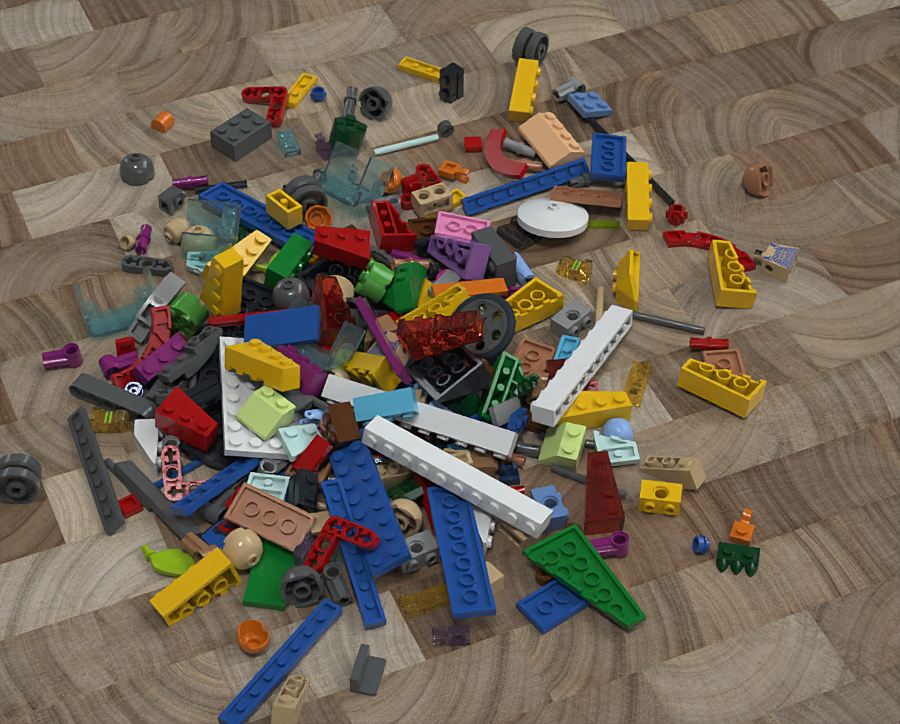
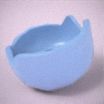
[602,418,634,441]

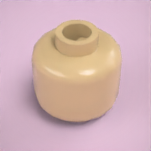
[163,217,190,244]

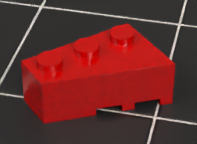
[368,201,417,252]
[313,226,371,271]
[155,386,218,452]

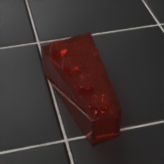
[312,274,361,350]
[396,310,486,361]
[583,450,625,536]

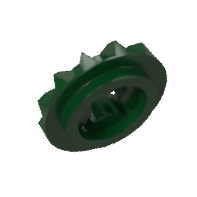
[512,373,539,397]

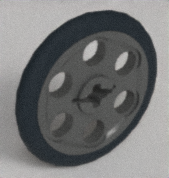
[448,293,516,361]

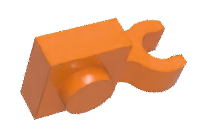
[438,160,470,183]
[729,508,755,546]

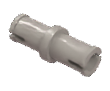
[503,138,537,159]

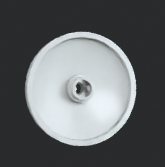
[517,198,589,238]

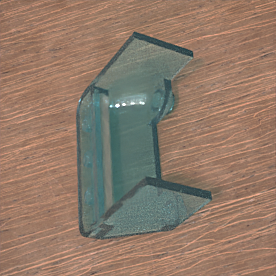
[320,141,394,208]
[180,199,241,263]
[72,266,155,338]
[275,295,366,373]

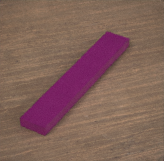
[355,296,412,385]

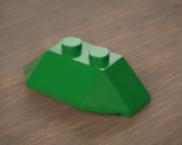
[380,262,427,314]
[478,351,525,424]

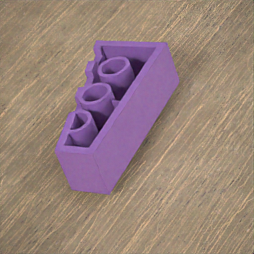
[427,235,492,280]

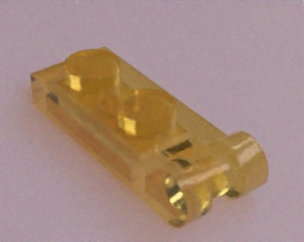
[624,361,652,407]
[398,582,449,619]

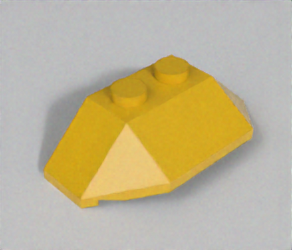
[612,250,640,312]

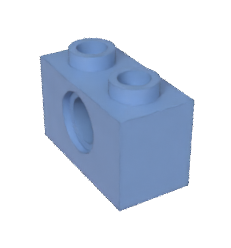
[530,485,569,533]

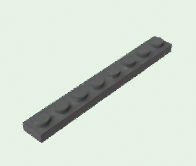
[67,406,125,535]

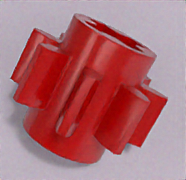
[665,204,688,226]

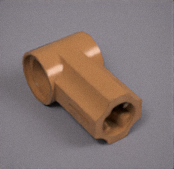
[526,371,549,406]
[180,532,217,564]

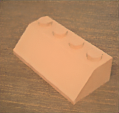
[518,112,585,169]

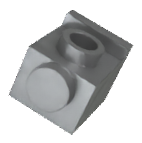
[158,185,186,216]

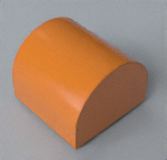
[151,111,175,133]

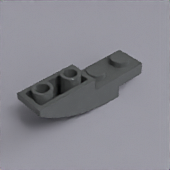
[157,326,223,383]

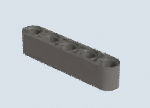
[69,373,158,423]

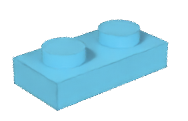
[553,335,581,367]

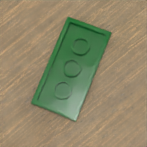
[242,537,302,611]

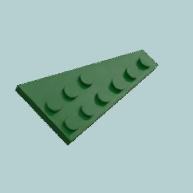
[522,523,646,630]

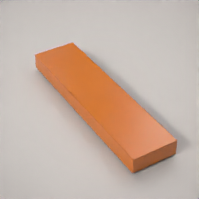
[431,278,508,297]

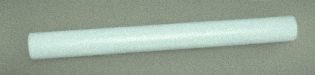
[373,134,439,156]

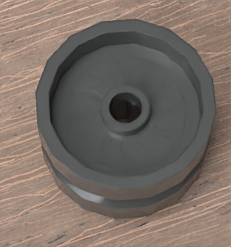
[512,27,549,66]
[284,175,328,221]
[0,453,42,504]

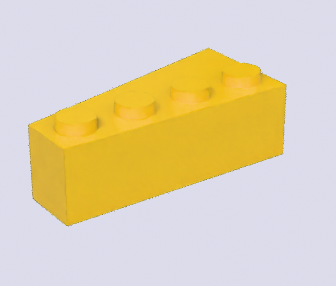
[497,277,564,333]
[224,339,300,392]
[149,547,243,627]

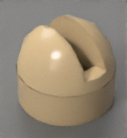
[119,235,136,250]

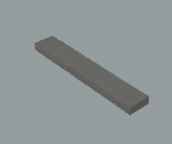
[113,460,202,539]

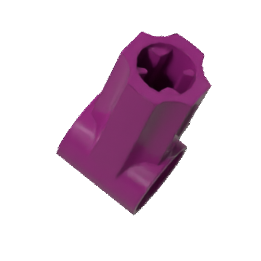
[42,343,83,369]
[98,351,138,380]
[589,531,629,558]

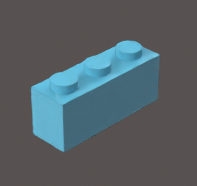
[353,387,419,427]

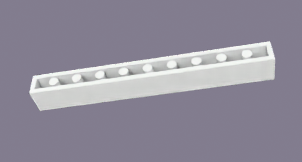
[530,305,633,427]
[321,374,519,460]
[362,415,553,539]

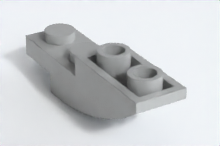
[126,272,187,344]

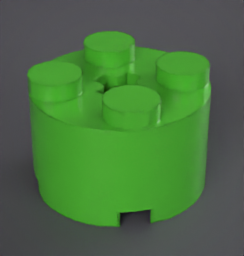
[353,259,394,303]
[169,292,209,337]

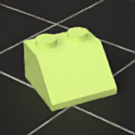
[236,385,296,441]
[537,422,586,472]

